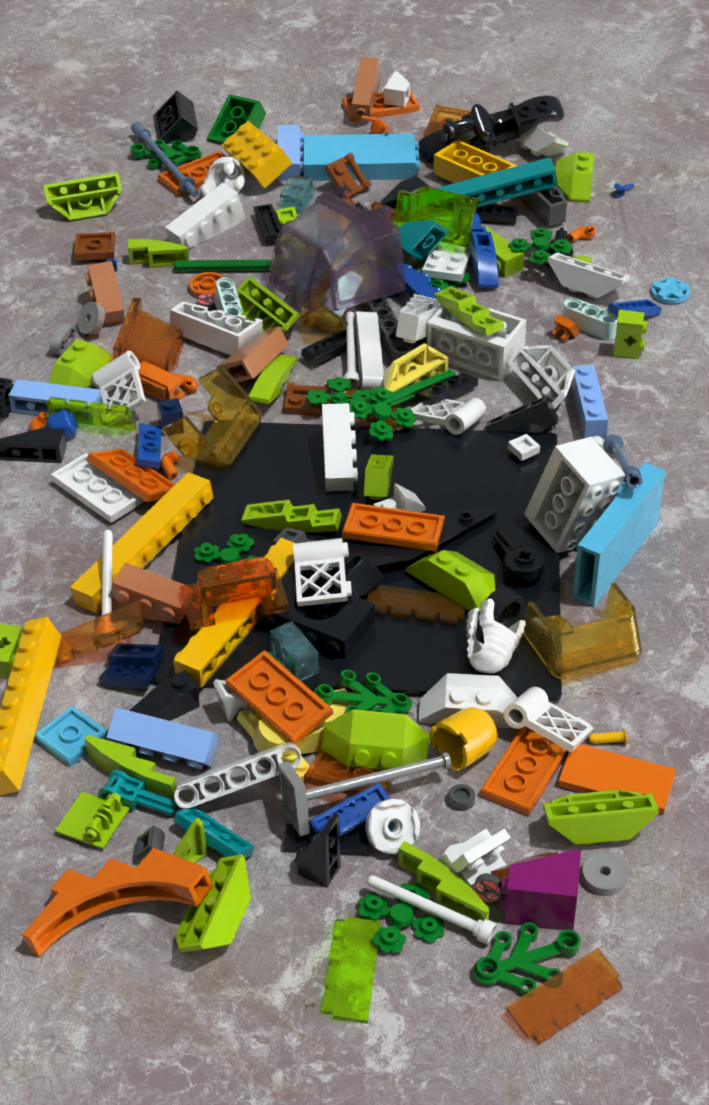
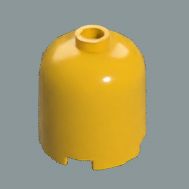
[430,707,497,771]

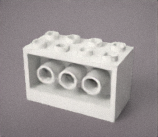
[427,306,527,381]
[524,437,626,553]

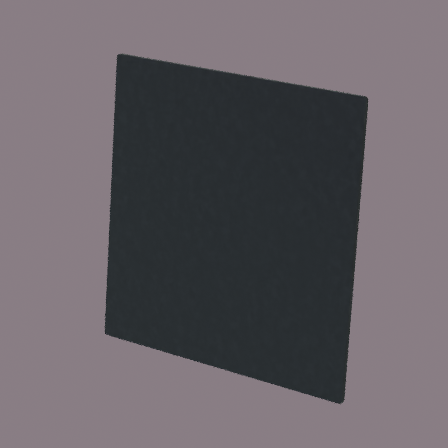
[154,421,562,700]

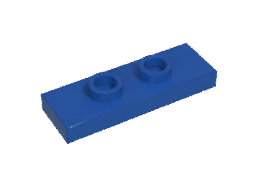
[607,299,662,317]
[137,424,162,469]
[309,782,390,837]

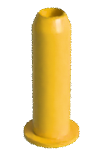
[589,729,627,744]

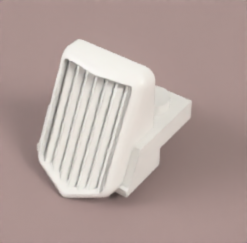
[438,828,511,889]

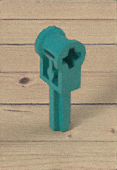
[98,770,178,816]

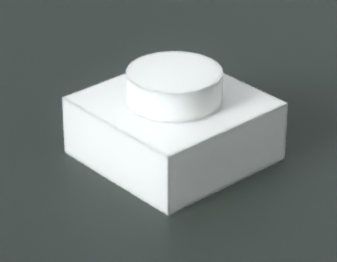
[508,434,540,461]

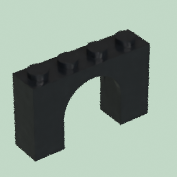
[258,570,375,659]

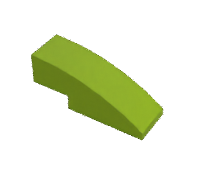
[128,239,189,268]

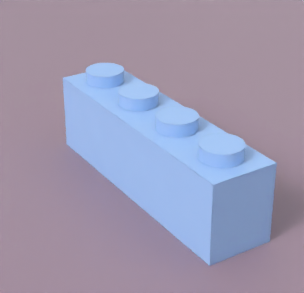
[278,125,304,180]
[571,365,608,440]
[9,379,102,423]
[106,707,220,770]

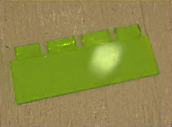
[47,397,137,431]
[321,917,381,1024]

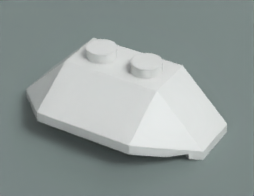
[515,124,569,157]
[548,253,630,298]
[507,345,575,409]
[419,673,517,729]

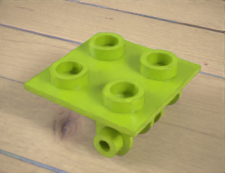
[55,791,130,849]

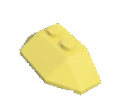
[384,343,448,408]

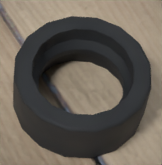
[478,587,524,628]

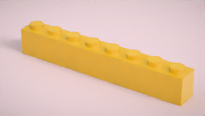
[70,472,214,614]
[173,538,295,688]
[0,616,62,796]

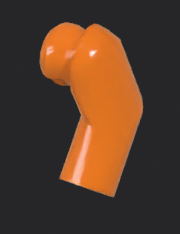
[567,225,596,243]
[173,373,198,393]
[29,412,49,431]
[160,450,179,480]

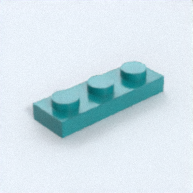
[173,806,255,858]

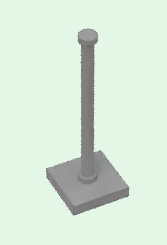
[278,752,451,836]

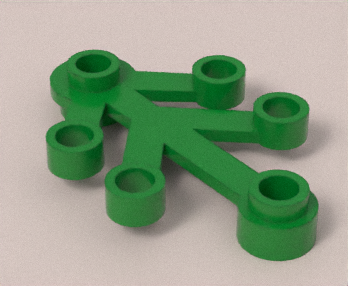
[130,140,202,171]
[314,670,412,714]
[473,922,581,998]

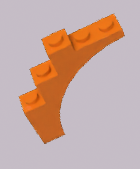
[22,848,213,957]

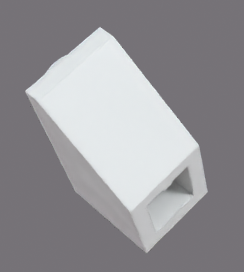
[382,71,410,107]

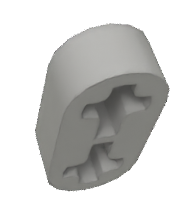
[49,323,76,355]

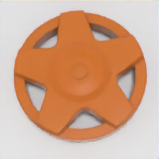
[189,272,225,297]

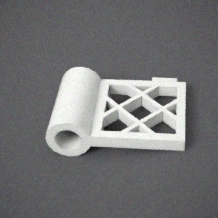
[92,351,146,424]
[411,398,486,435]
[293,538,352,607]
[504,687,594,753]

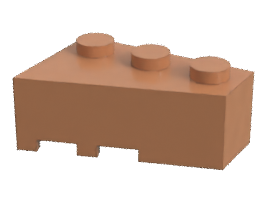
[85,261,125,326]
[112,563,193,624]

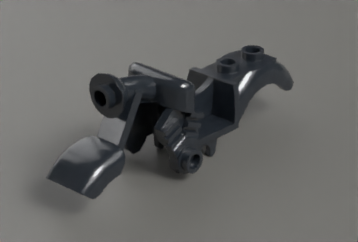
[419,95,564,163]

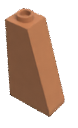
[352,57,380,118]
[217,326,289,385]

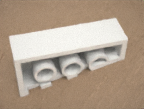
[165,183,247,249]
[396,294,442,343]
[170,302,263,356]
[322,403,358,492]

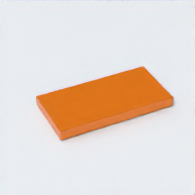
[342,90,420,122]
[158,151,227,197]
[87,448,175,502]
[342,503,445,552]
[225,650,333,744]
[480,726,571,816]
[558,744,677,815]

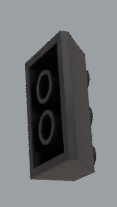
[154,90,198,144]

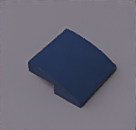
[99,643,164,689]

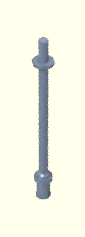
[131,122,199,197]
[604,434,642,489]

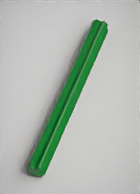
[174,259,293,272]
[359,369,456,419]

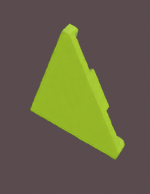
[172,817,207,863]

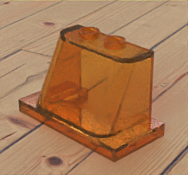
[113,298,183,373]
[180,557,289,630]

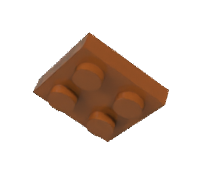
[74,232,116,262]

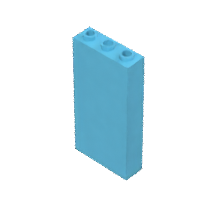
[304,133,420,181]
[573,462,666,607]

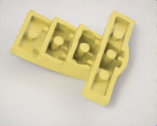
[237,688,358,783]

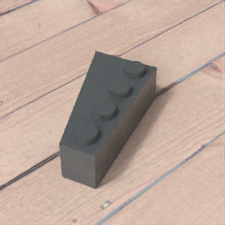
[519,186,567,226]

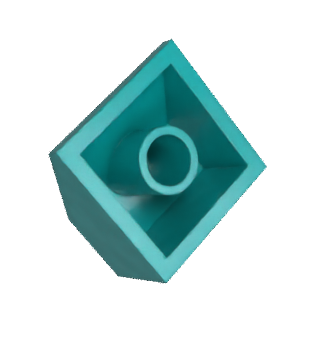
[393,220,449,261]

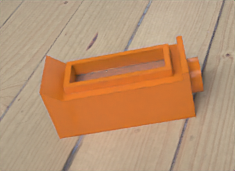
[131,361,186,401]

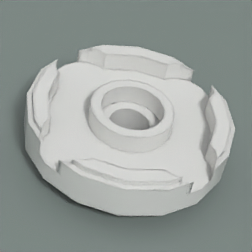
[365,799,420,855]

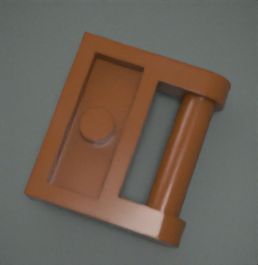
[324,153,372,200]
[284,382,331,416]

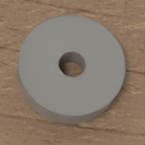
[78,301,105,336]
[582,853,628,896]

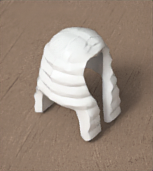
[200,157,245,197]
[466,599,526,674]

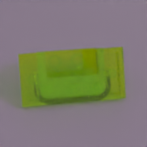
[393,186,479,248]

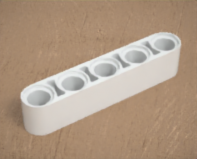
[354,311,384,390]
[174,743,302,808]

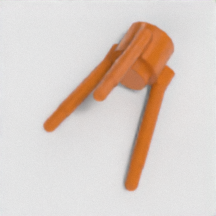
[361,115,390,134]

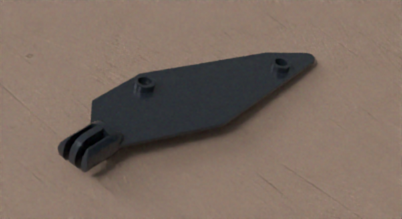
[301,507,496,587]

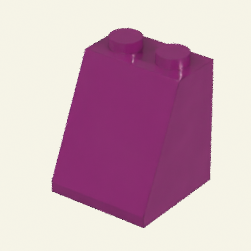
[500,849,581,930]

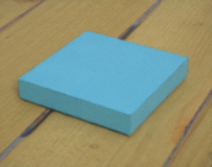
[34,705,108,767]

